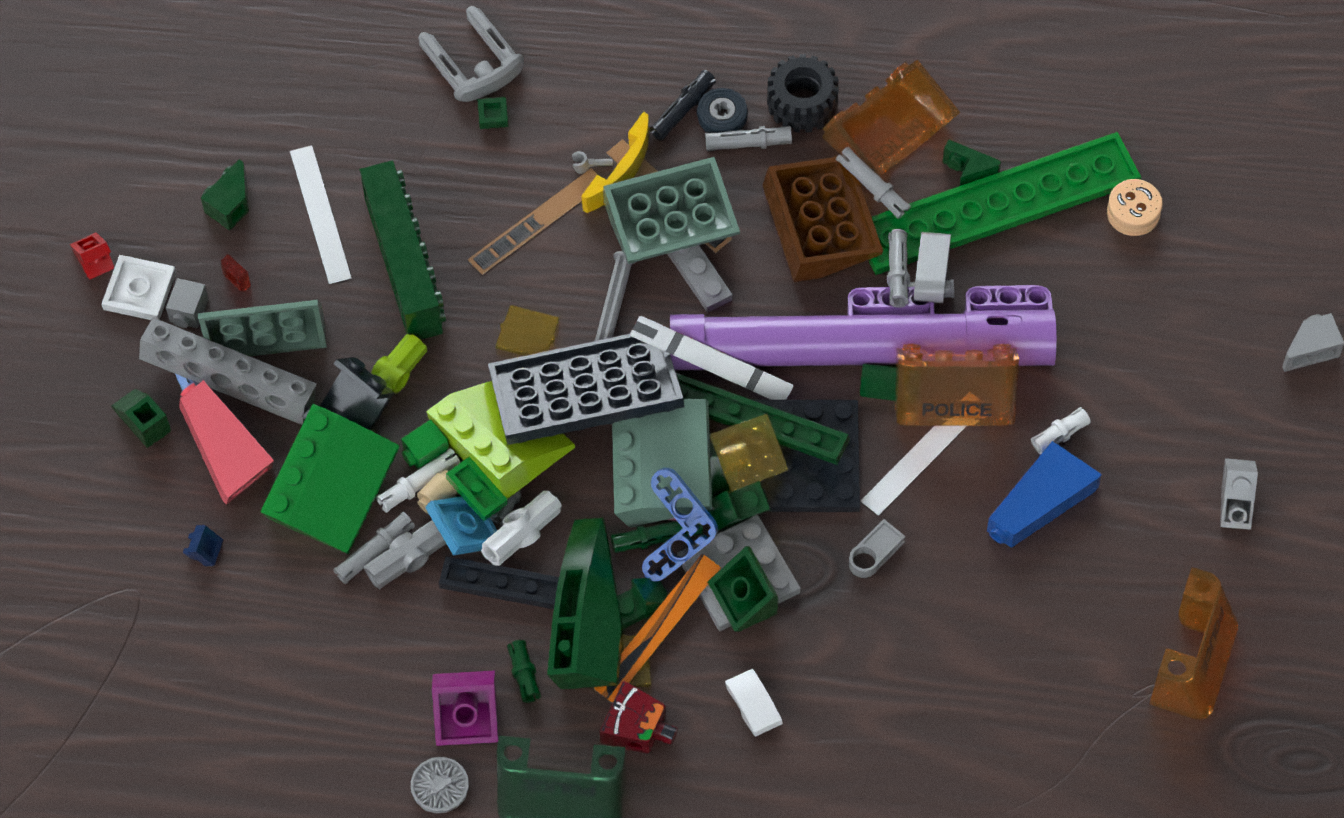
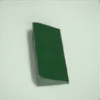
[860,364,922,404]

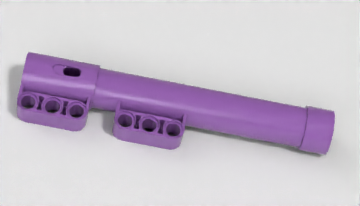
[670,285,1057,371]

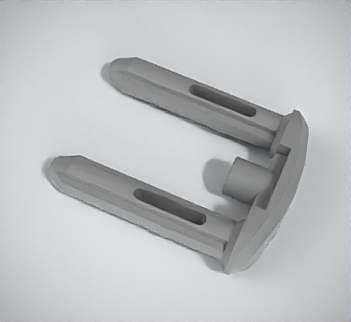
[418,6,524,102]

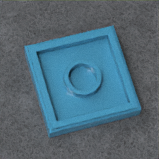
[425,496,497,555]

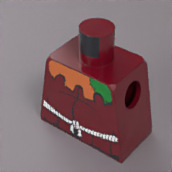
[599,681,678,754]

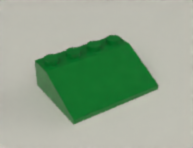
[260,404,400,554]

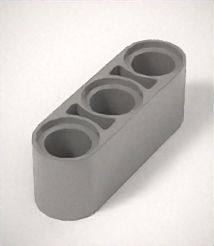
[914,232,951,303]

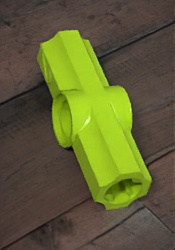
[371,334,427,393]

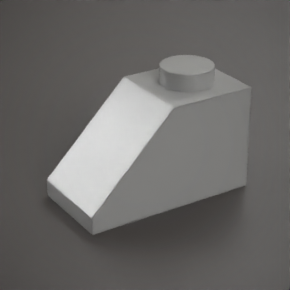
[1282,313,1344,372]

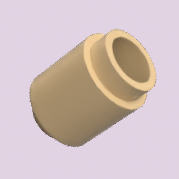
[417,470,459,514]

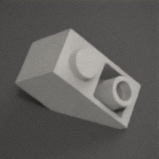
[1220,458,1258,530]

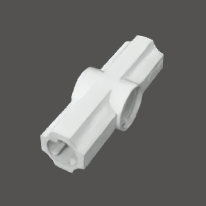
[481,491,562,565]

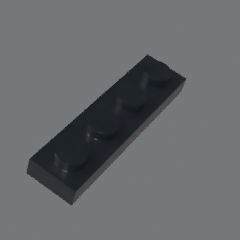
[439,556,559,609]

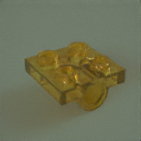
[710,414,788,492]

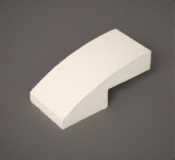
[725,669,783,737]

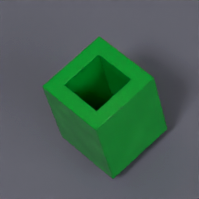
[401,419,449,470]

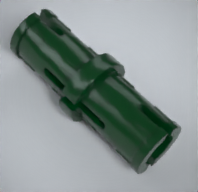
[507,640,541,703]

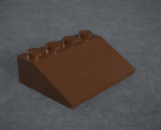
[762,157,883,282]

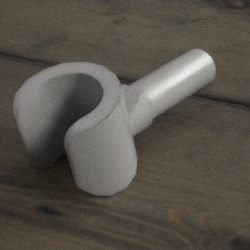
[572,151,613,174]

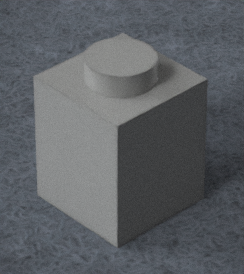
[166,278,209,328]

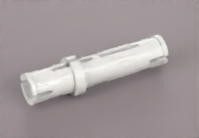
[376,448,460,513]

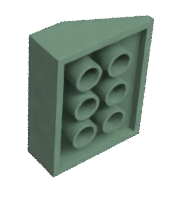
[603,157,740,264]
[198,300,327,356]
[612,399,712,528]

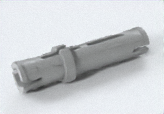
[705,126,792,151]
[836,146,911,219]
[887,229,910,308]
[333,512,415,584]

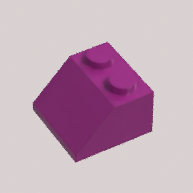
[432,671,498,746]

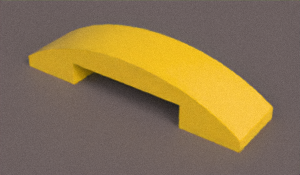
[581,112,649,213]

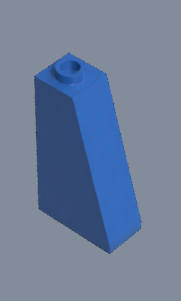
[987,441,1102,548]

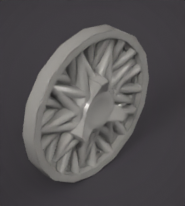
[411,757,469,813]

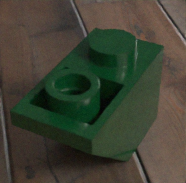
[201,159,249,231]
[111,389,171,448]

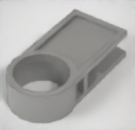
[849,519,905,578]

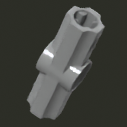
[364,520,446,589]

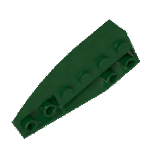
[547,517,623,689]

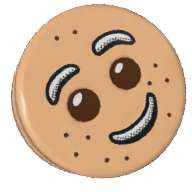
[1107,179,1163,236]

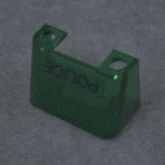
[497,736,627,818]

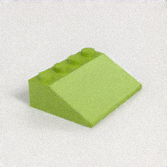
[426,381,575,499]

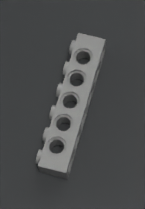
[139,318,317,425]

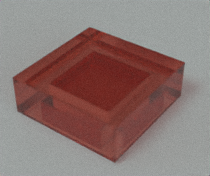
[221,254,251,292]

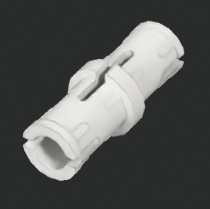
[1031,407,1091,454]

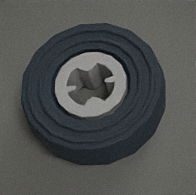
[697,88,748,133]

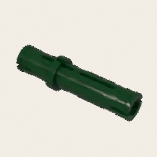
[611,521,703,554]

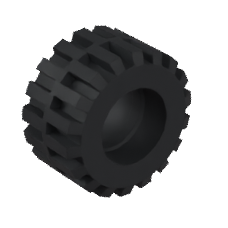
[767,54,839,133]

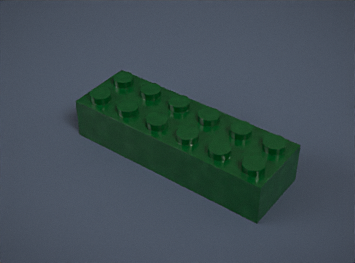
[359,160,446,340]

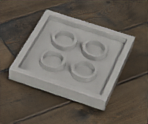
[677,515,801,632]

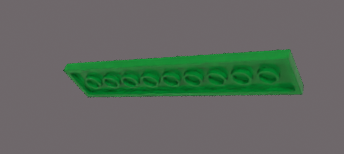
[868,132,1142,275]

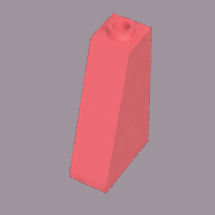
[179,380,274,505]

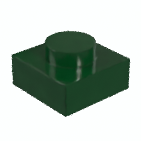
[478,97,508,129]

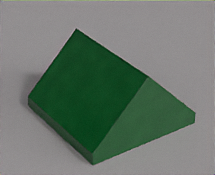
[707,546,778,632]

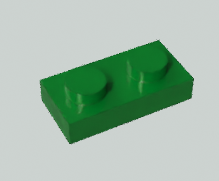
[446,456,508,521]

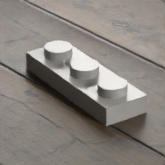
[667,245,732,313]

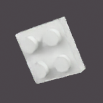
[101,255,176,320]

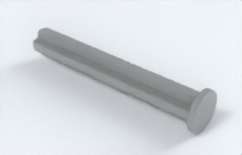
[595,251,636,341]

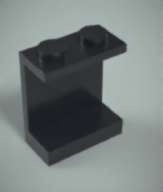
[302,357,394,431]

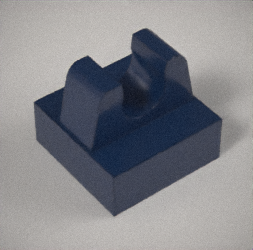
[183,525,224,566]

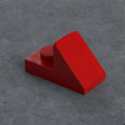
[70,232,114,279]

